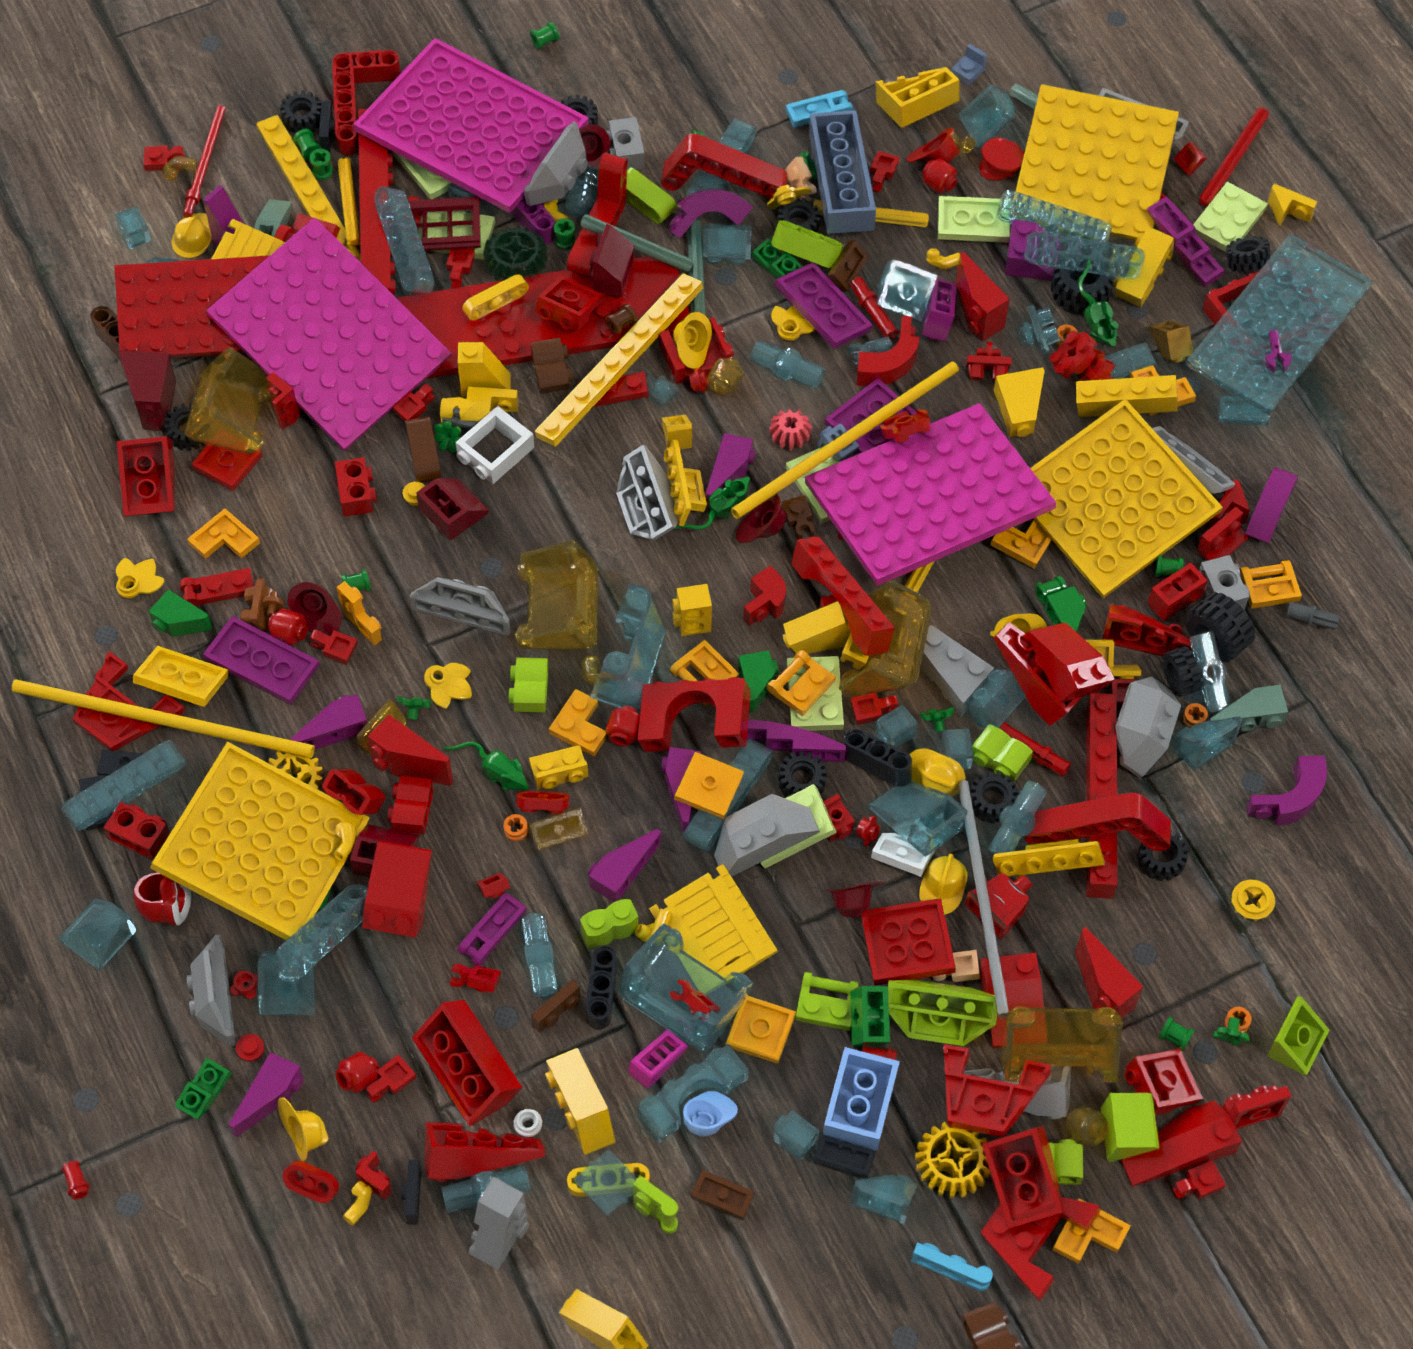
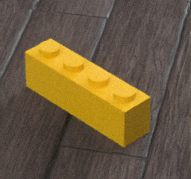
[1076,375,1178,417]

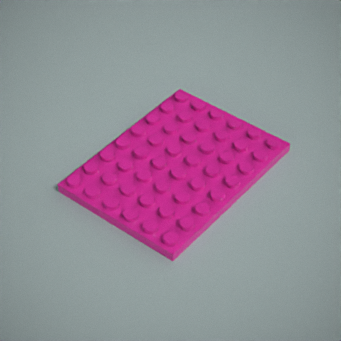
[353,38,589,213]
[206,217,451,452]
[805,403,1056,586]

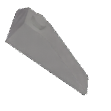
[964,1062,1071,1119]

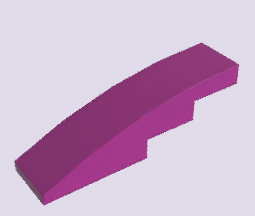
[1147,196,1224,287]
[747,720,846,762]

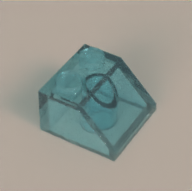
[703,223,752,263]

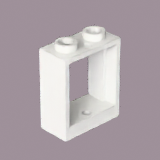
[456,406,534,484]

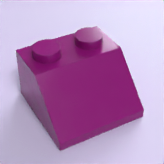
[1005,220,1057,281]

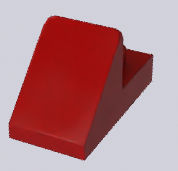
[1207,479,1250,529]

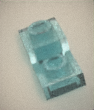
[1104,343,1157,379]

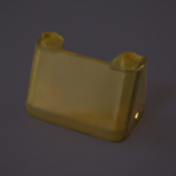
[184,347,272,454]
[516,539,598,649]
[839,580,932,696]
[1000,1006,1123,1082]

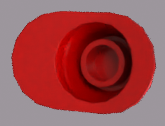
[906,127,960,163]

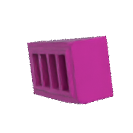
[628,1029,688,1089]

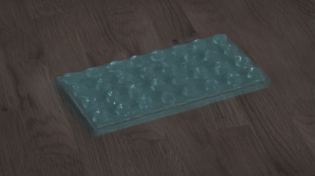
[1185,233,1373,415]

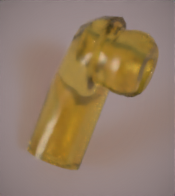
[952,132,976,153]
[163,157,196,181]
[582,655,609,691]

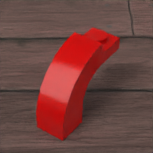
[856,316,920,386]

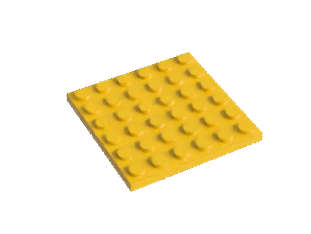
[1011,84,1179,241]
[1030,399,1223,599]
[150,742,370,946]

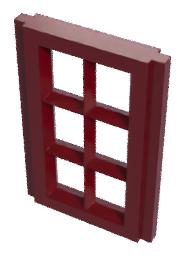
[394,197,481,253]

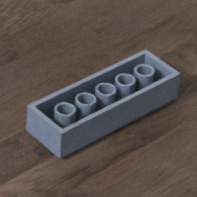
[809,110,876,234]

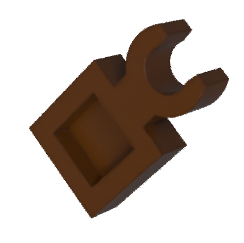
[781,495,815,540]

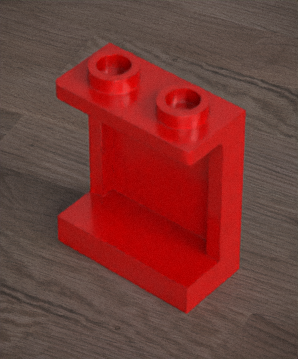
[659,317,734,384]

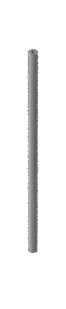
[958,780,1010,1018]

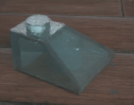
[958,84,1016,149]
[877,259,937,321]
[1174,716,1243,771]
[58,898,136,970]
[257,951,315,1015]
[850,1174,918,1224]

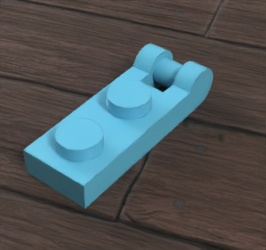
[786,90,854,128]
[911,1243,993,1292]

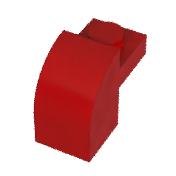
[743,565,786,626]

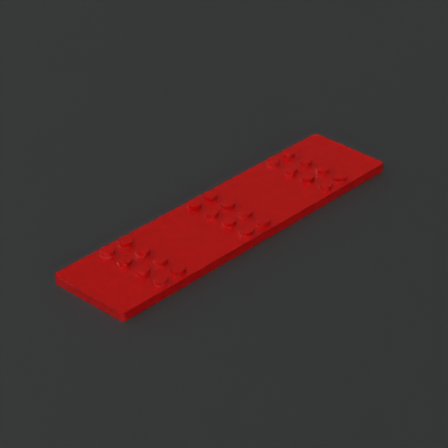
[397,256,690,379]

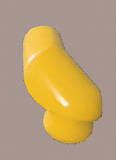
[542,199,568,223]
[926,248,960,270]
[334,822,357,862]
[635,909,672,942]
[343,1181,372,1226]

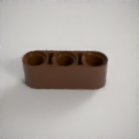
[90,306,120,359]
[405,416,441,482]

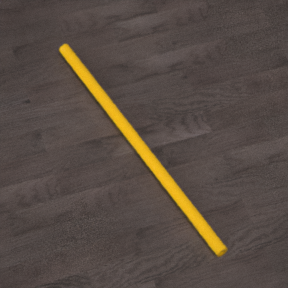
[731,361,959,519]
[12,679,315,758]

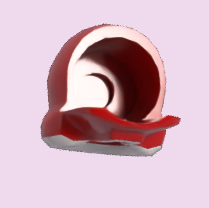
[133,873,192,926]

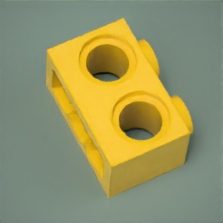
[672,584,712,636]

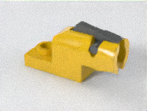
[440,387,518,429]

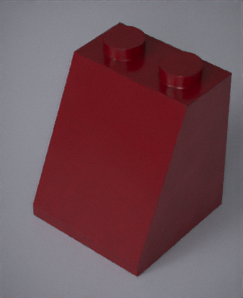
[119,350,177,431]

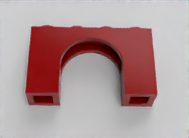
[638,677,751,752]

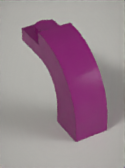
[668,189,753,239]
[1245,467,1298,543]
[1246,756,1327,825]

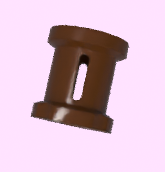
[605,304,637,335]

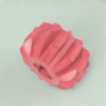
[769,408,812,451]

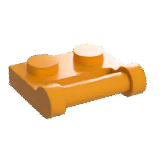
[1239,560,1302,609]
[670,640,739,706]
[766,650,836,716]

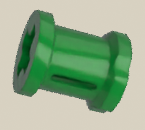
[530,22,560,50]
[293,129,322,161]
[310,149,333,180]
[554,218,576,250]
[1155,555,1184,577]
[341,569,371,592]
[1034,575,1067,605]
[1158,1017,1195,1051]

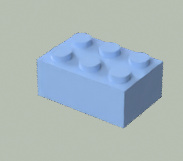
[823,1047,900,1151]

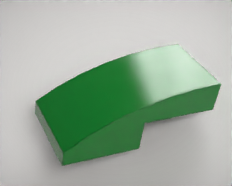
[750,238,803,278]
[174,1058,232,1120]

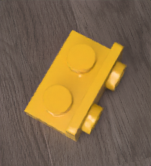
[529,745,588,790]

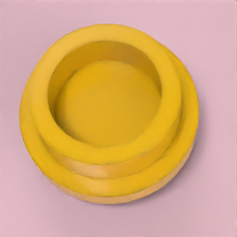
[403,482,425,506]

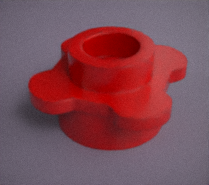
[856,815,880,846]
[230,970,262,1000]

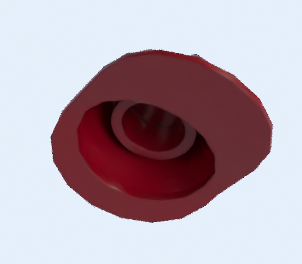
[578,124,610,177]
[736,494,788,543]
[287,582,342,636]
[826,882,885,917]

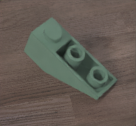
[254,199,293,237]
[1206,685,1288,735]

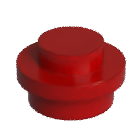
[689,368,709,393]
[236,1034,264,1062]

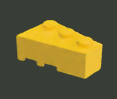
[876,67,959,128]
[1113,227,1174,307]

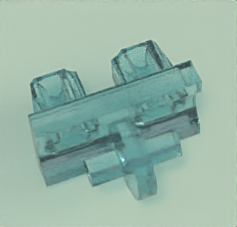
[1017,305,1060,354]

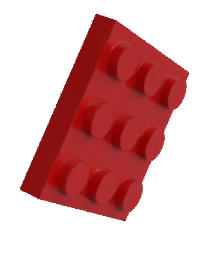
[861,898,956,986]

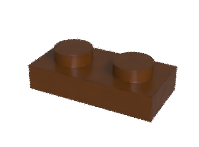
[827,240,869,292]
[531,979,581,1033]
[691,1170,755,1221]

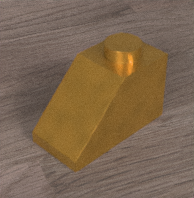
[1148,320,1194,362]

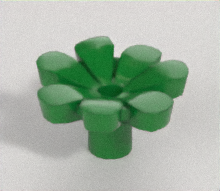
[799,150,817,180]
[434,421,461,453]
[397,696,431,719]
[920,707,954,732]
[1212,1017,1250,1046]

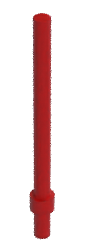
[183,105,226,218]

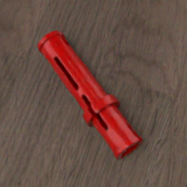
[850,277,899,341]
[999,722,1072,777]

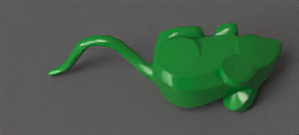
[1078,259,1119,347]
[674,477,750,530]
[443,741,529,791]

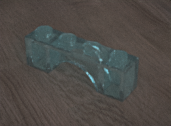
[638,1044,749,1143]

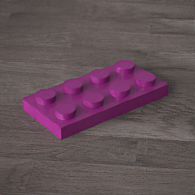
[775,262,873,349]
[203,616,320,705]

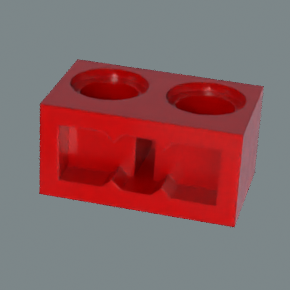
[335,457,377,517]
[1147,563,1208,621]
[103,802,170,861]

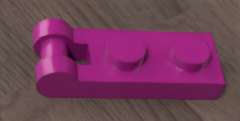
[457,892,527,966]

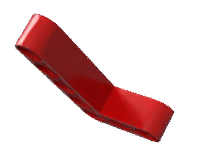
[332,50,401,156]
[661,134,788,199]
[567,153,628,276]
[1025,793,1171,851]

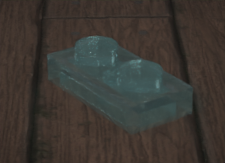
[1219,396,1270,426]

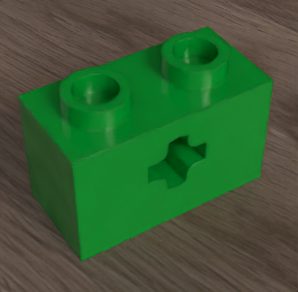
[850,986,890,1047]

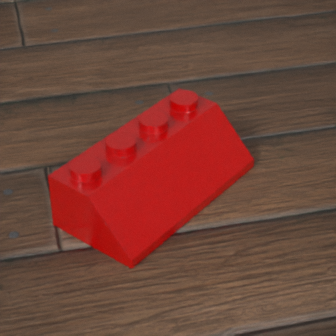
[411,1000,523,1126]

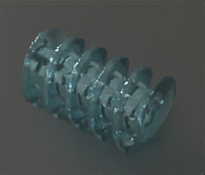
[565,165,599,219]

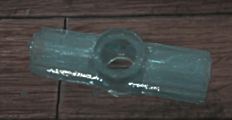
[750,340,825,388]
[1190,631,1231,713]
[988,780,1047,854]
[521,913,557,998]
[441,1166,531,1213]

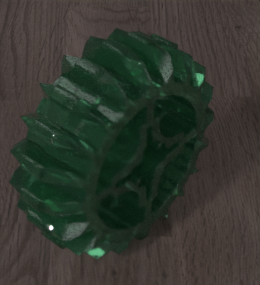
[483,224,548,281]

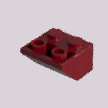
[590,224,635,297]
[416,478,489,541]
[350,824,420,877]

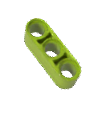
[626,167,677,224]
[771,220,843,268]

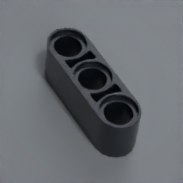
[844,729,912,786]
[586,945,617,1030]

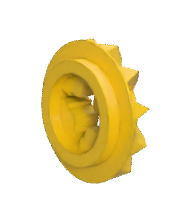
[1231,880,1275,922]

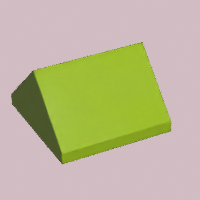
[1267,996,1329,1075]
[1101,1093,1159,1162]

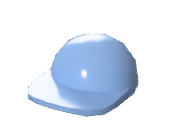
[683,1091,738,1137]

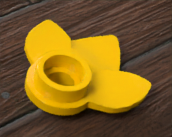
[767,185,812,210]
[771,306,815,341]
[116,558,165,598]
[424,663,472,709]

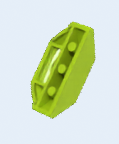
[888,980,998,1046]

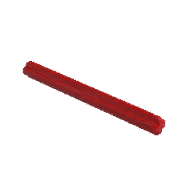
[1198,107,1269,207]

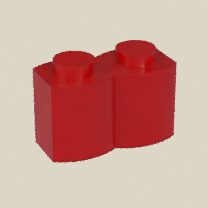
[322,768,386,815]
[388,776,434,835]

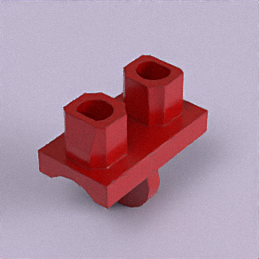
[965,341,1012,381]
[1080,348,1115,381]

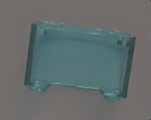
[590,582,666,710]
[620,923,754,1052]

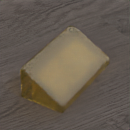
[357,699,406,757]
[527,807,588,850]

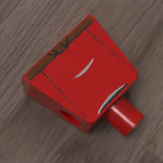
[965,873,1032,940]

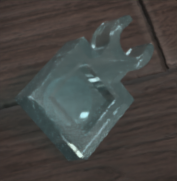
[643,369,679,409]

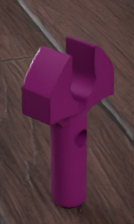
[1264,330,1292,373]

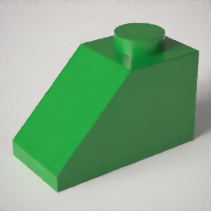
[1044,586,1087,632]
[148,590,212,637]
[738,650,778,713]

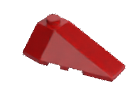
[1102,604,1208,666]
[1121,1100,1242,1187]
[425,1122,545,1182]

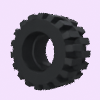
[1051,250,1115,315]
[1186,592,1256,663]

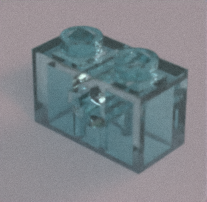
[965,668,1026,728]

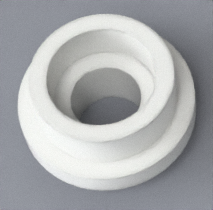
[514,1109,542,1137]

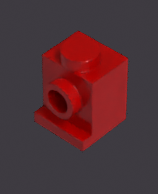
[823,794,855,842]

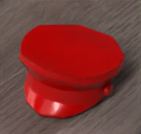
[979,137,1025,181]

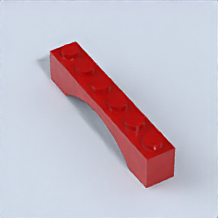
[791,537,895,656]

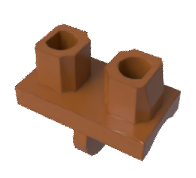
[240,579,284,632]

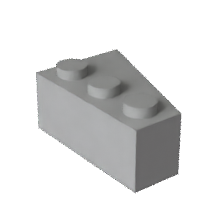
[913,625,994,718]
[468,1177,529,1270]

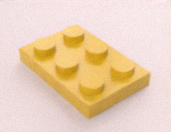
[133,646,228,707]

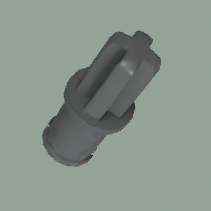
[1286,601,1340,630]

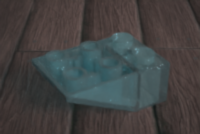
[868,781,968,857]

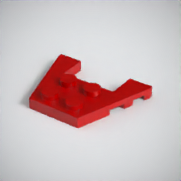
[72,651,185,751]
[943,1044,1052,1137]
[981,1197,1101,1301]

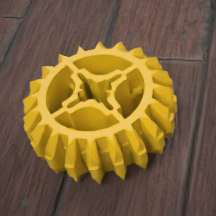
[915,1122,991,1199]

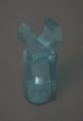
[848,336,893,364]

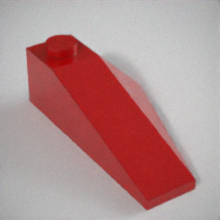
[993,622,1081,726]

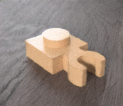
[785,157,817,201]
[933,950,980,982]

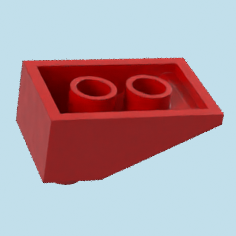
[956,252,1010,342]
[116,436,175,517]
[1026,622,1115,703]
[368,714,453,786]
[362,841,432,938]
[1075,927,1143,1027]
[979,953,1048,1048]
[982,1126,1064,1229]

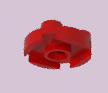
[1050,331,1097,379]
[880,409,931,443]

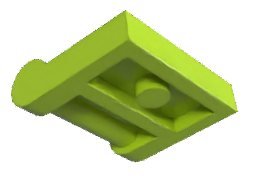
[795,972,859,1031]
[633,1176,678,1234]

